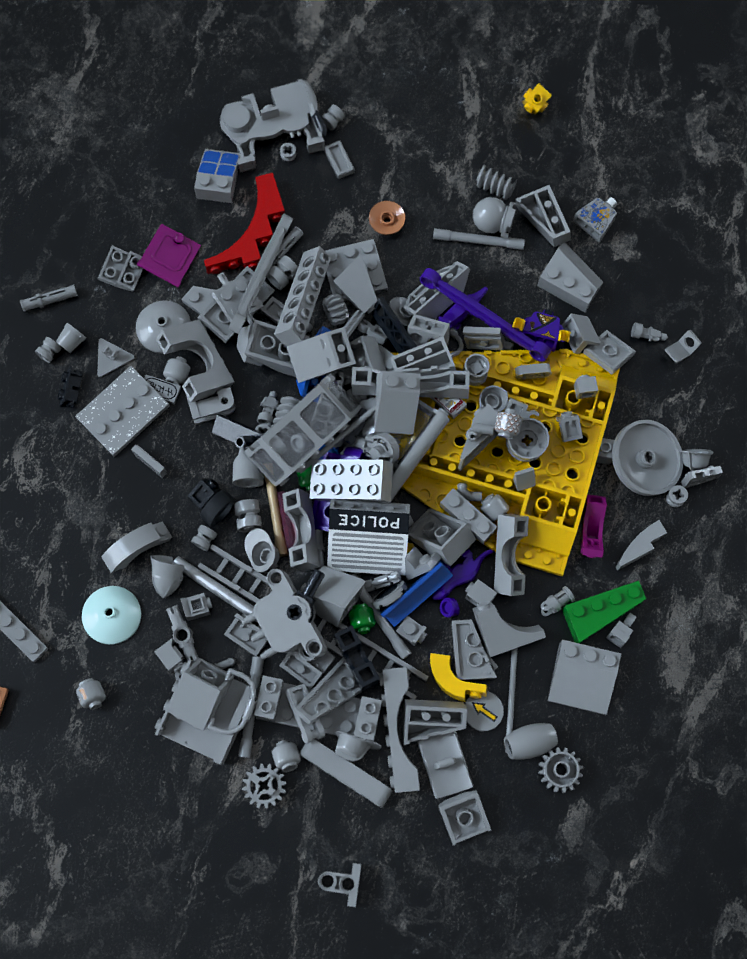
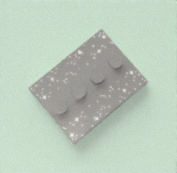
[75,366,170,457]

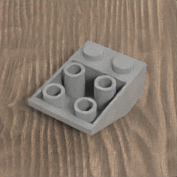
[286,327,356,383]

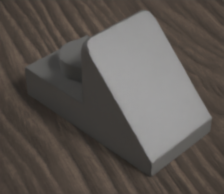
[405,547,441,580]

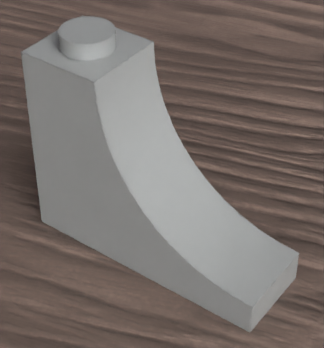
[472,602,546,657]

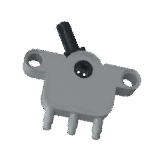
[242,569,327,660]

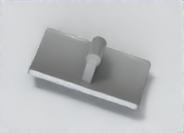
[418,731,473,799]

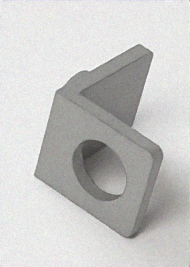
[665,330,702,363]

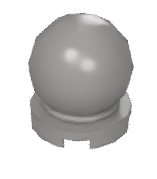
[473,197,518,239]

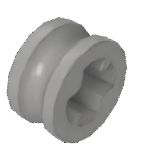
[280,143,296,162]

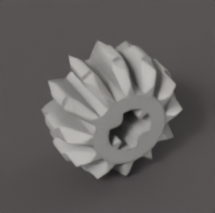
[322,293,349,326]

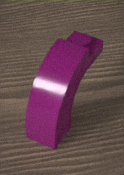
[580,494,607,558]

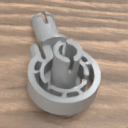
[350,432,401,463]

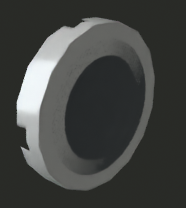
[371,580,407,609]

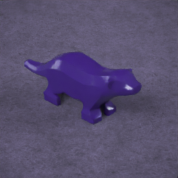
[438,287,488,331]
[432,549,493,600]

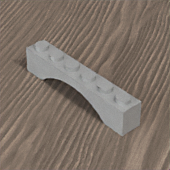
[351,367,470,399]
[379,667,420,793]

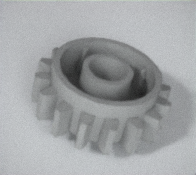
[538,747,583,793]

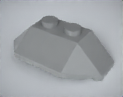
[404,261,470,318]

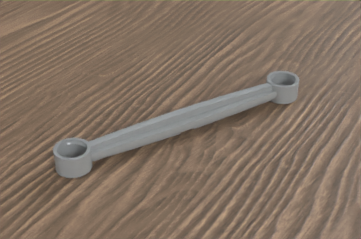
[228,213,293,334]

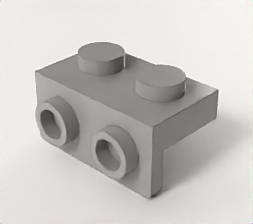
[224,613,268,657]

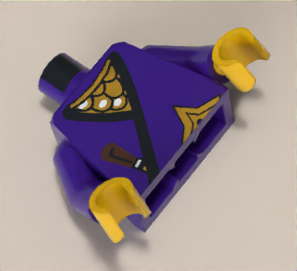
[512,309,571,352]

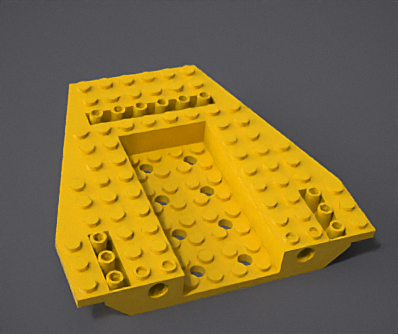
[380,349,620,576]

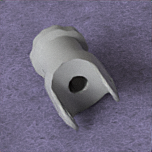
[541,586,575,616]

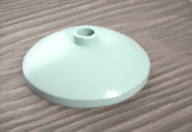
[82,586,141,645]

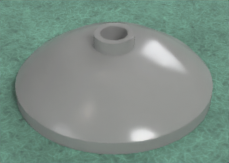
[136,300,191,354]

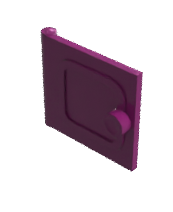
[137,223,201,287]

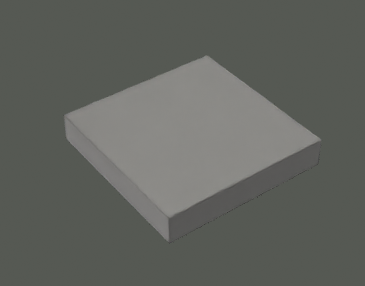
[583,330,636,375]

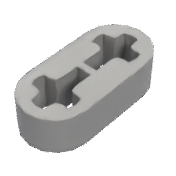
[515,363,551,380]

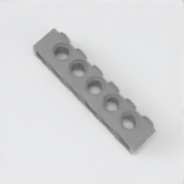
[274,246,331,346]

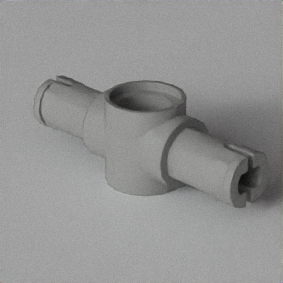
[166,605,199,662]

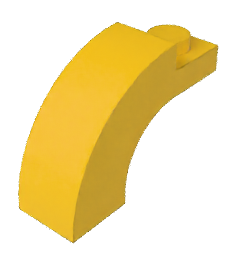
[430,653,487,702]

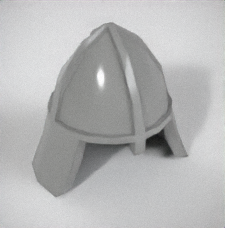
[150,555,185,598]

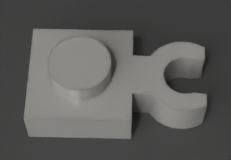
[357,319,389,345]
[504,397,539,419]

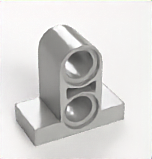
[318,863,361,907]

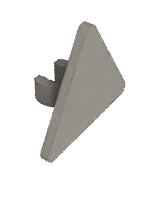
[97,338,135,378]

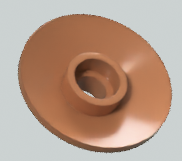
[369,201,405,235]

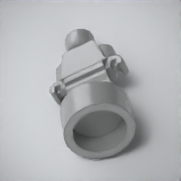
[631,322,668,342]
[257,391,278,426]

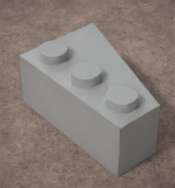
[515,185,571,247]
[401,699,467,745]

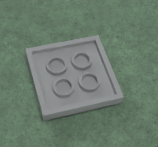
[325,239,388,301]

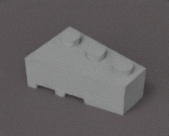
[390,336,457,376]

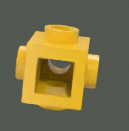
[522,83,552,114]

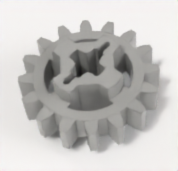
[242,764,286,809]

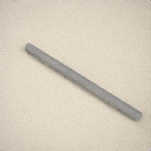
[299,405,375,474]
[505,648,518,753]

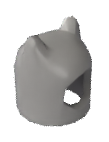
[232,447,264,488]

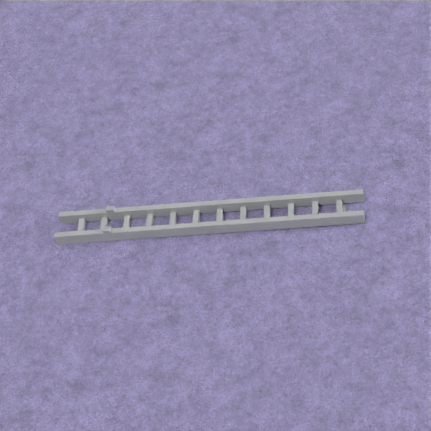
[198,544,429,700]

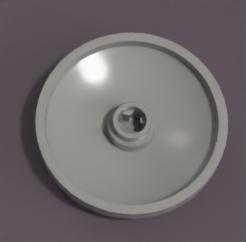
[612,420,683,496]

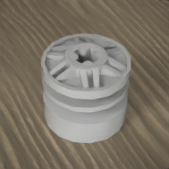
[506,418,549,462]

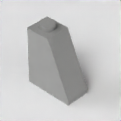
[332,255,377,314]

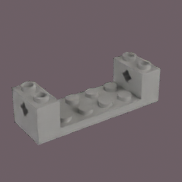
[254,675,382,742]

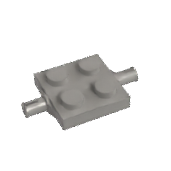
[212,272,264,326]

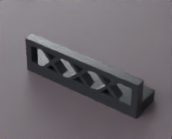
[371,297,417,354]

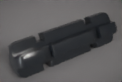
[343,408,368,444]

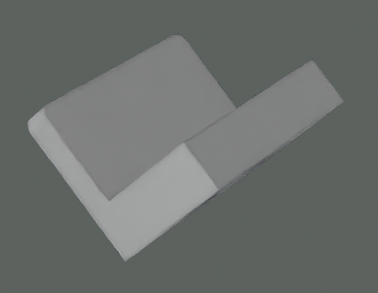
[562,313,601,354]

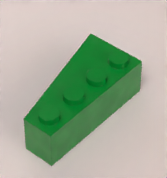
[562,581,646,644]

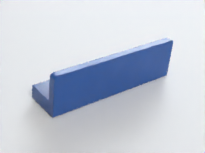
[381,560,453,627]

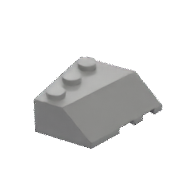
[537,243,603,312]

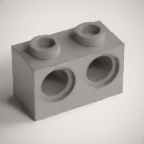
[408,314,450,346]

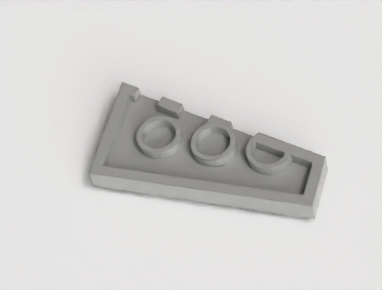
[294,657,361,725]

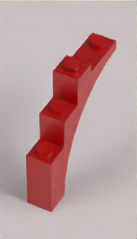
[204,172,285,274]

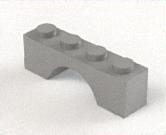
[282,488,320,572]
[494,514,529,596]

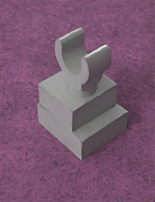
[606,613,636,648]

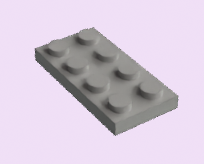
[198,266,275,343]

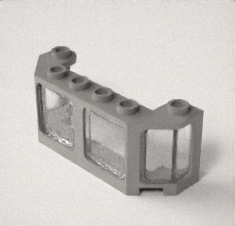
[244,373,362,486]

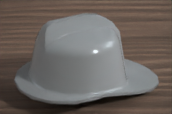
[676,449,714,471]
[244,529,280,572]
[335,731,382,761]

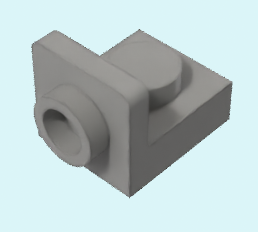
[556,411,583,442]
[396,616,427,646]

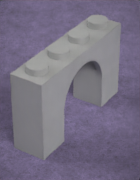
[156,319,234,402]

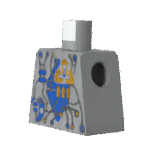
[573,197,617,243]

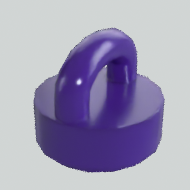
[440,597,460,617]

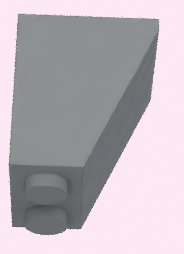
[299,565,366,627]
[168,658,234,731]

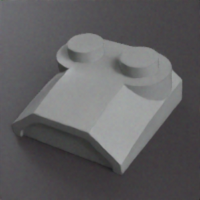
[438,790,491,845]

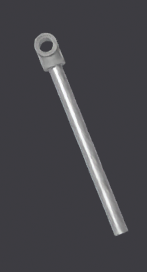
[172,556,320,661]

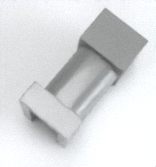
[186,387,236,425]

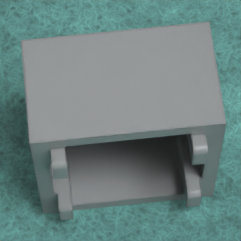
[340,335,386,386]

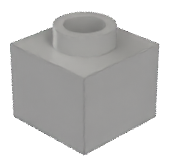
[574,375,598,399]

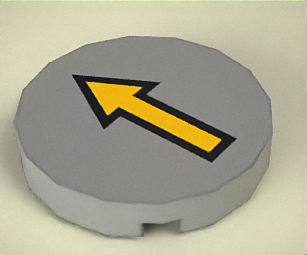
[465,691,504,731]

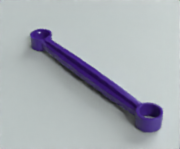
[419,268,551,362]

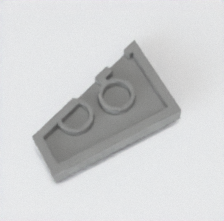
[451,619,497,681]

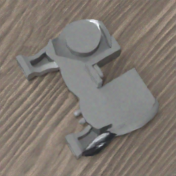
[220,79,327,172]

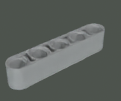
[299,739,393,808]

